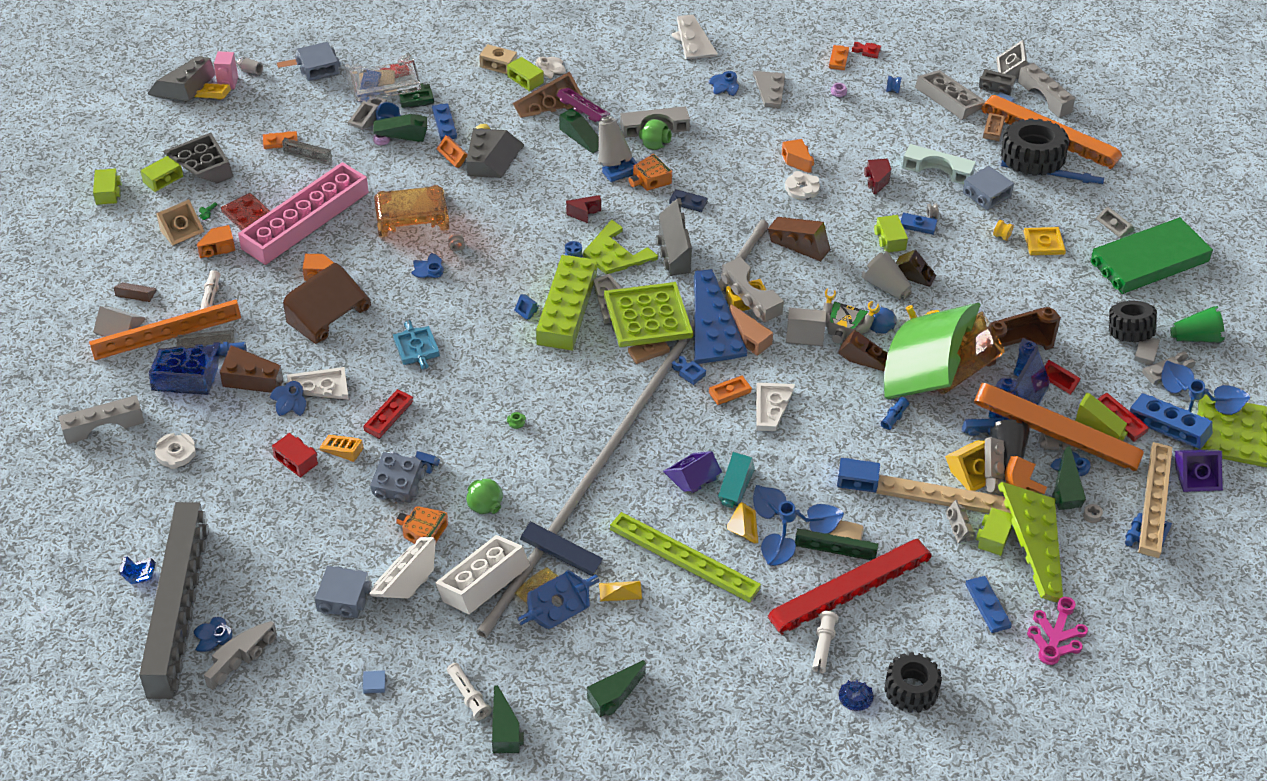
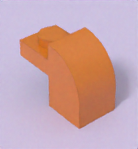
[1005,456,1047,494]

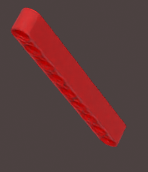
[768,539,932,635]

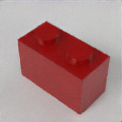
[272,432,318,478]

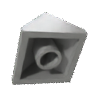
[996,40,1027,79]
[93,306,145,337]
[786,307,826,346]

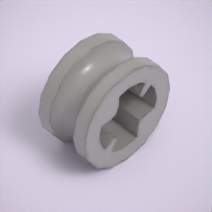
[926,203,939,219]
[448,234,465,251]
[1083,504,1103,523]

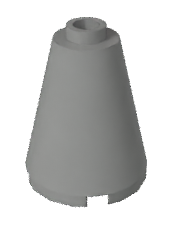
[598,116,632,166]
[861,251,912,300]

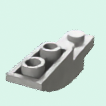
[204,621,277,690]

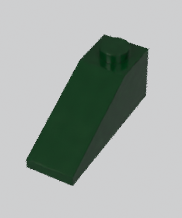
[559,108,599,154]
[373,114,428,142]
[1052,446,1086,510]
[587,660,646,717]
[492,685,524,753]

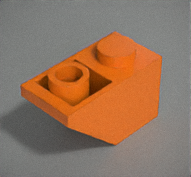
[782,139,814,173]
[197,225,236,258]
[302,254,334,281]

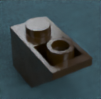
[896,249,936,287]

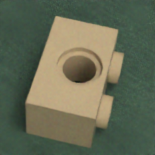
[479,44,517,74]

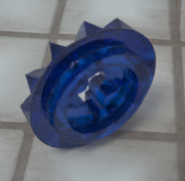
[839,679,874,711]

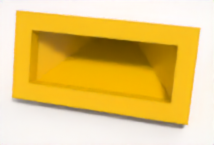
[727,502,758,543]
[599,581,642,602]

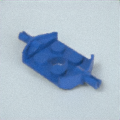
[517,570,600,630]

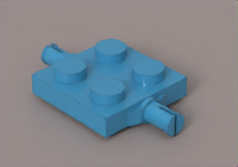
[393,320,440,370]

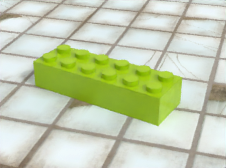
[536,255,597,351]

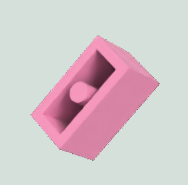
[214,51,238,90]

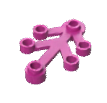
[1027,597,1088,665]

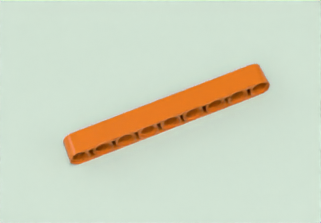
[982,95,1122,169]
[974,383,1144,471]

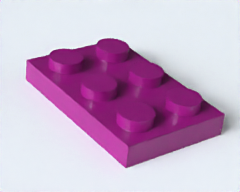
[556,88,611,122]

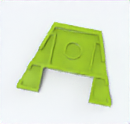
[583,220,658,275]

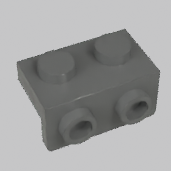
[979,69,1016,95]

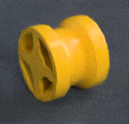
[993,220,1014,241]

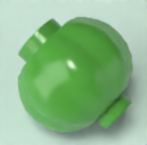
[639,119,672,150]
[466,478,503,514]

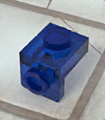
[119,556,156,584]

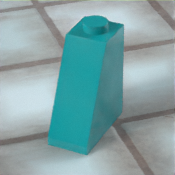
[718,452,755,508]

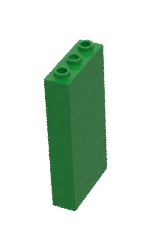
[1090,217,1213,294]

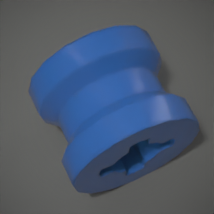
[886,75,902,93]
[565,241,583,258]

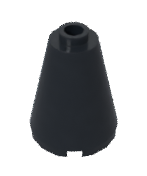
[990,419,1030,474]

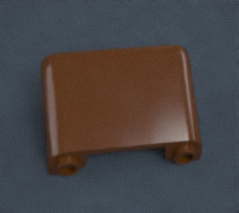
[283,263,371,344]
[973,307,1061,367]

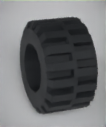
[1109,301,1157,342]
[884,652,942,713]

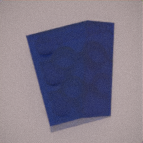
[149,342,220,395]

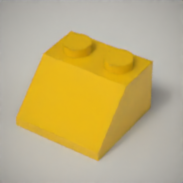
[945,441,986,491]

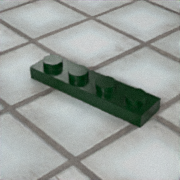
[795,528,879,561]

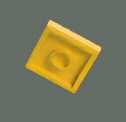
[1023,227,1066,256]

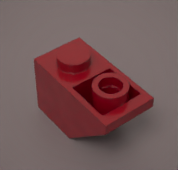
[864,158,892,194]

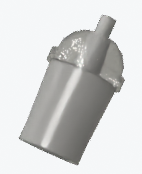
[235,56,263,75]

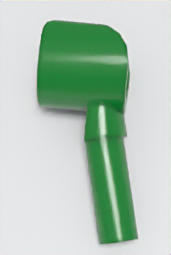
[199,202,218,220]

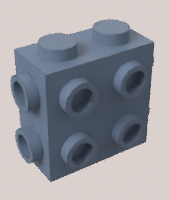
[295,41,340,81]
[963,166,1014,211]
[370,452,425,503]
[315,566,372,618]

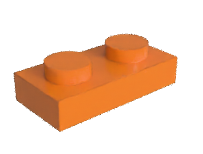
[829,45,849,71]
[263,131,298,149]
[436,135,468,168]
[709,375,752,405]

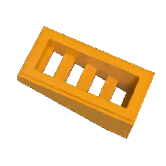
[319,435,364,462]

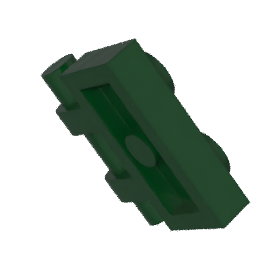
[397,83,434,108]

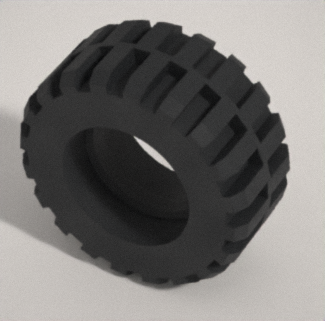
[1001,118,1069,176]

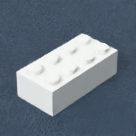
[435,535,530,614]

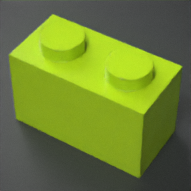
[507,56,544,92]
[140,156,184,192]
[93,168,122,205]
[874,215,908,253]
[976,507,1013,556]

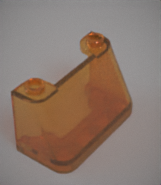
[374,185,449,237]

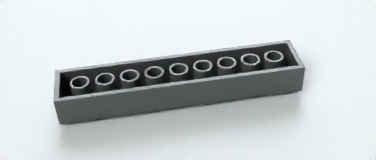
[139,502,209,699]

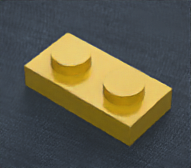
[195,83,231,99]

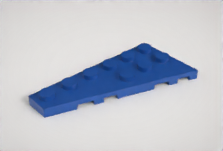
[694,269,748,364]

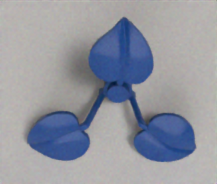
[1162,360,1250,415]
[753,485,844,566]

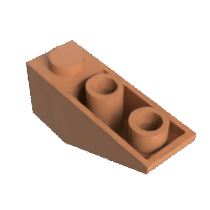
[730,305,773,356]

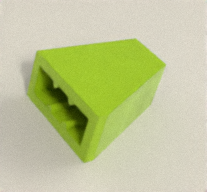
[1075,393,1128,441]

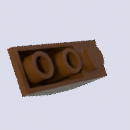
[838,330,888,372]

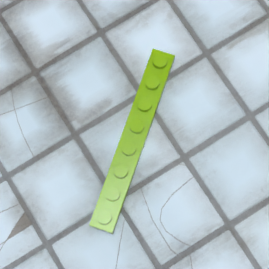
[610,512,761,603]

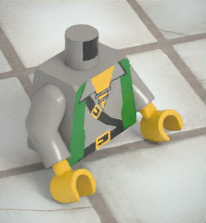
[823,288,880,344]

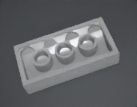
[915,70,986,120]

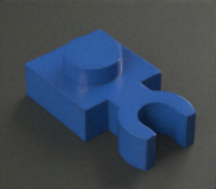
[672,356,706,385]

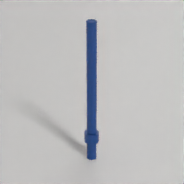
[1001,160,1104,184]

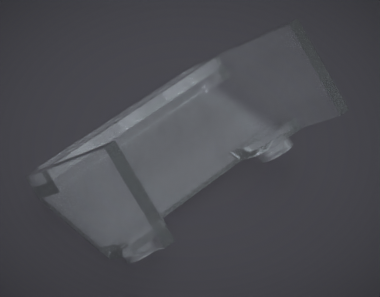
[345,52,421,101]

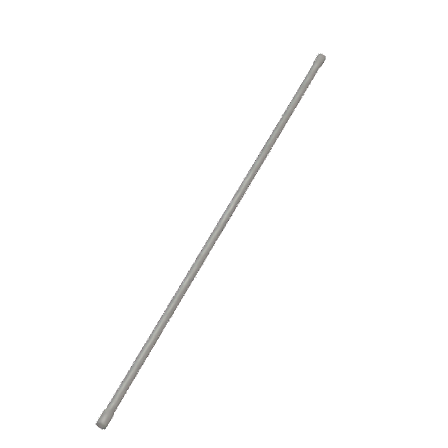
[476,220,769,638]

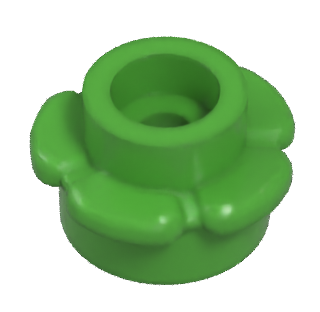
[507,412,526,429]

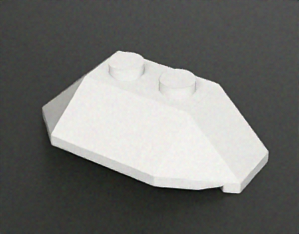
[370,537,436,599]

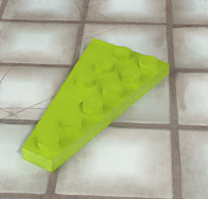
[998,482,1063,603]

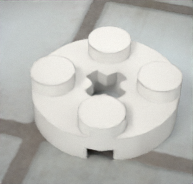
[785,171,820,200]
[155,433,196,469]

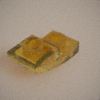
[515,567,558,604]

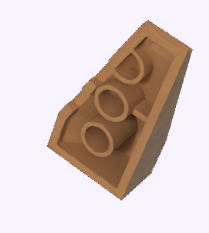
[512,71,583,118]

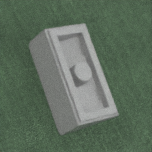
[1095,206,1135,238]

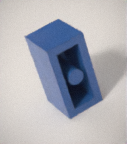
[837,458,880,493]

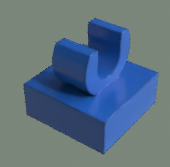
[514,294,539,320]
[415,451,440,474]

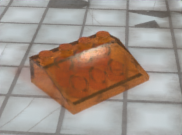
[936,311,1005,395]

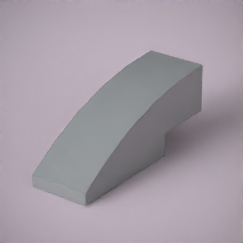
[348,95,387,129]

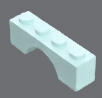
[902,144,976,185]

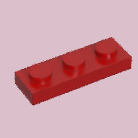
[363,389,414,439]
[1098,392,1149,442]

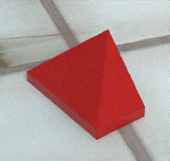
[1039,360,1081,395]

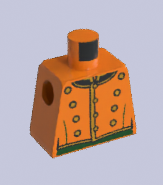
[629,154,672,191]
[396,506,448,544]

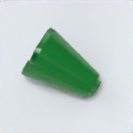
[1170,306,1225,343]

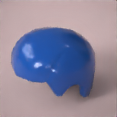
[376,102,401,120]
[870,307,897,334]

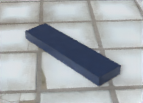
[520,521,603,576]

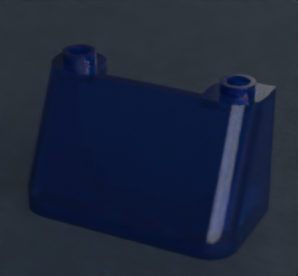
[988,338,1050,424]

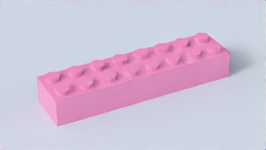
[238,162,369,265]

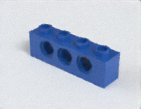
[1130,393,1213,449]

